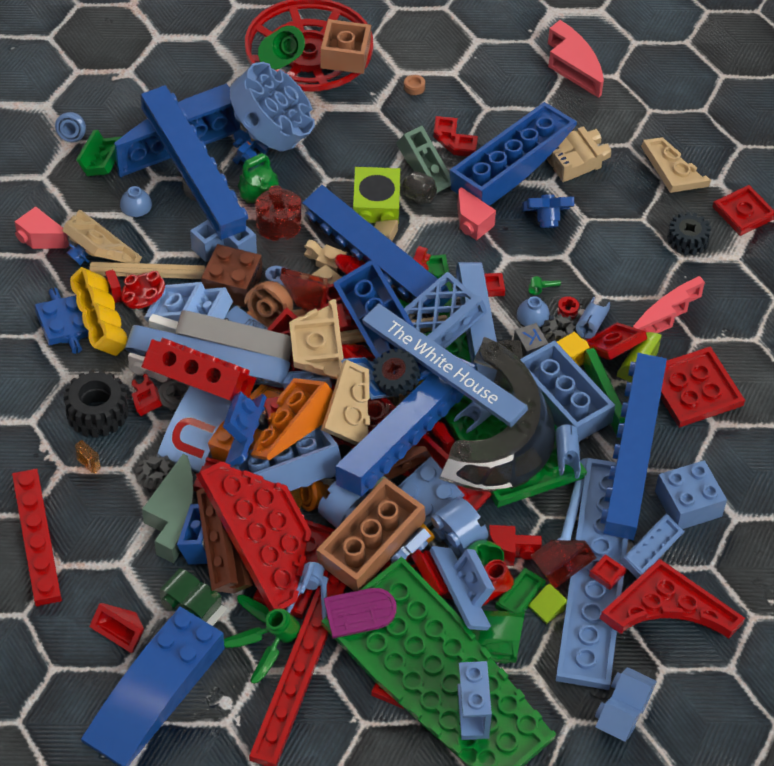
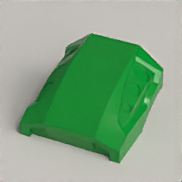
[470,610,525,664]

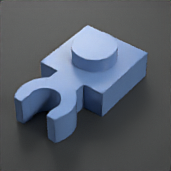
[390,527,431,563]

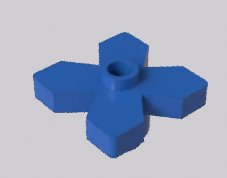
[523,194,574,228]

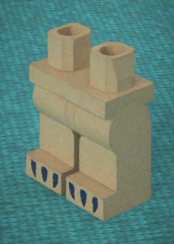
[547,126,611,182]

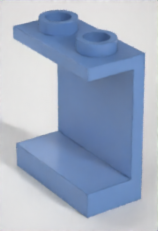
[457,661,492,740]

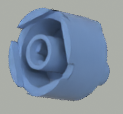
[318,481,371,528]
[430,497,488,559]

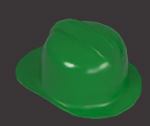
[258,25,305,70]

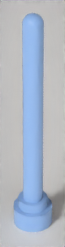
[551,458,587,561]

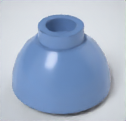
[55,112,86,142]
[120,186,152,217]
[517,296,550,327]

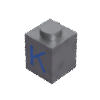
[513,323,549,359]

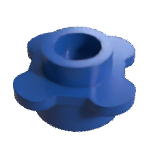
[67,243,90,265]

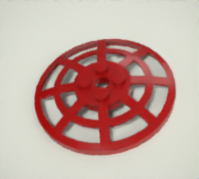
[245,0,373,92]

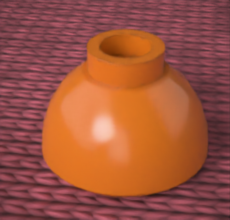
[297,480,330,511]

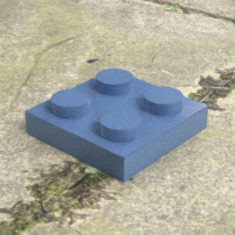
[398,457,465,528]

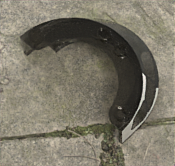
[439,337,555,492]

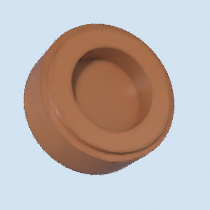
[404,75,425,95]

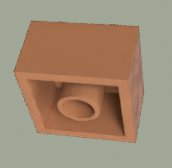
[321,19,371,74]

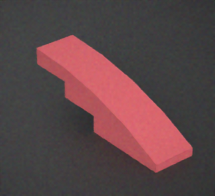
[633,276,705,333]

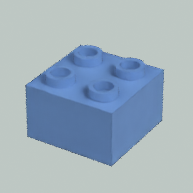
[655,460,727,529]

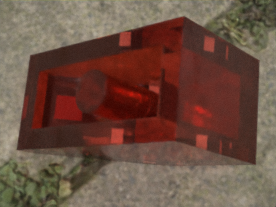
[280,268,328,312]
[530,540,597,588]

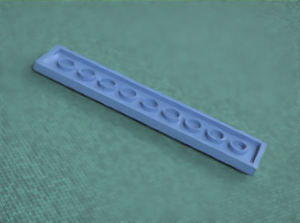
[556,458,628,690]

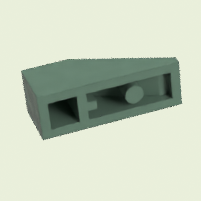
[396,126,451,194]

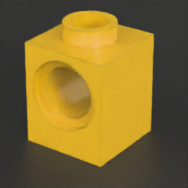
[557,332,590,366]

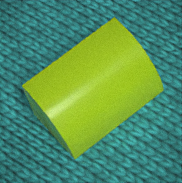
[617,332,662,382]

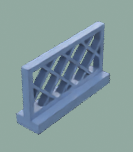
[404,272,487,348]

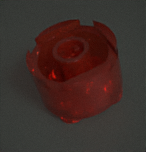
[255,185,302,241]

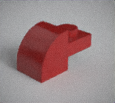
[488,525,542,566]

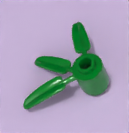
[224,595,300,684]

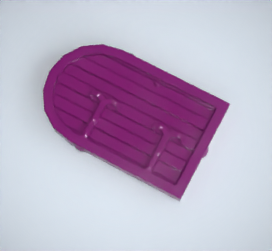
[324,588,397,638]

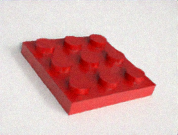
[660,346,745,428]

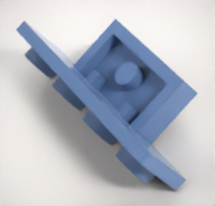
[429,546,495,631]

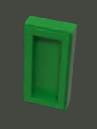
[495,567,546,613]

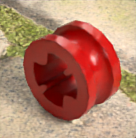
[557,296,579,320]

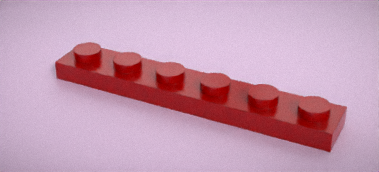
[12,469,62,606]

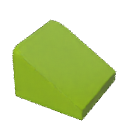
[528,583,567,624]

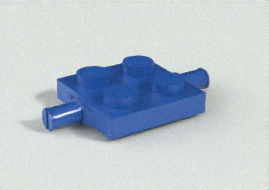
[35,288,89,354]

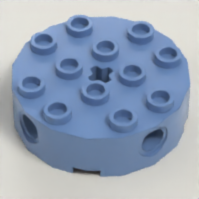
[230,62,315,152]

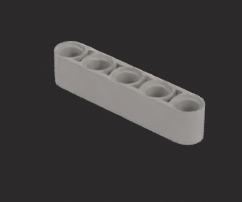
[175,310,292,362]

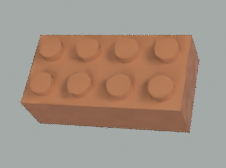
[316,478,425,591]

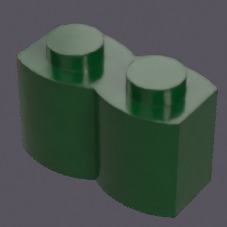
[160,568,221,622]

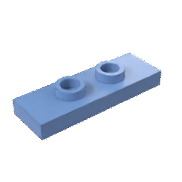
[620,513,684,579]

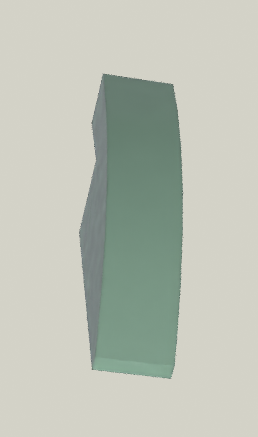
[142,454,194,563]

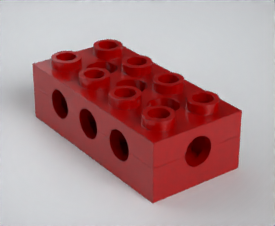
[141,337,256,401]

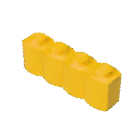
[70,267,128,356]

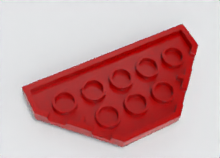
[196,461,311,611]

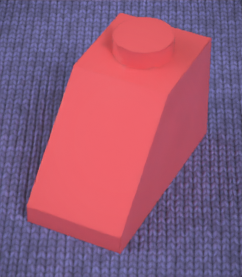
[457,187,496,241]
[15,207,69,249]

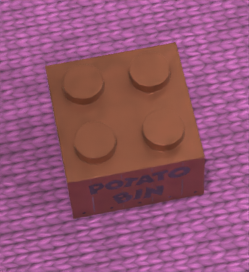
[201,244,262,308]

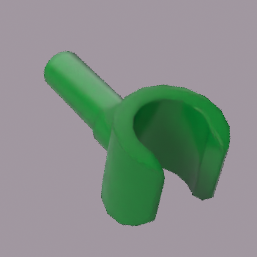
[529,276,561,295]

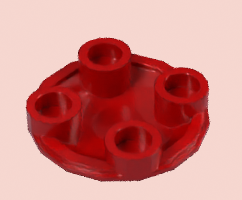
[121,271,165,309]

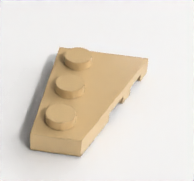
[641,137,711,193]
[321,360,370,445]

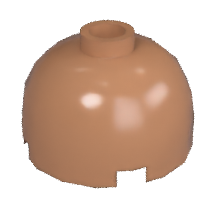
[244,281,293,328]

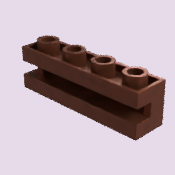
[197,488,253,594]

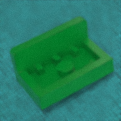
[77,130,121,176]

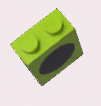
[353,167,400,224]

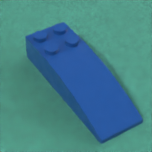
[114,83,240,177]
[450,102,577,206]
[333,259,433,382]
[81,606,225,766]

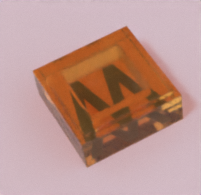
[75,440,101,473]

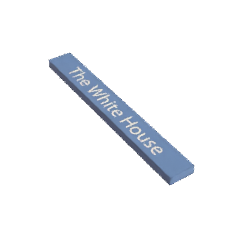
[362,304,528,427]

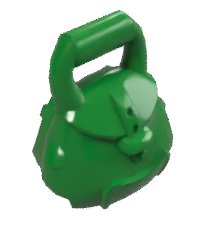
[237,153,278,204]

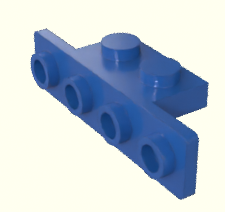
[223,392,267,467]

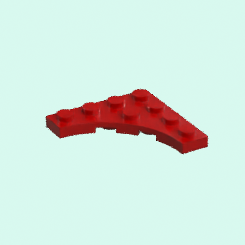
[599,559,745,638]

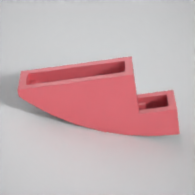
[548,20,604,98]

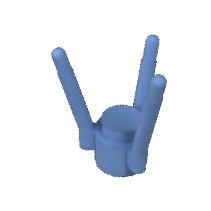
[286,562,328,619]

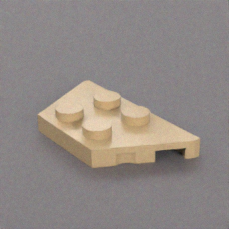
[62,210,142,263]
[289,299,343,380]

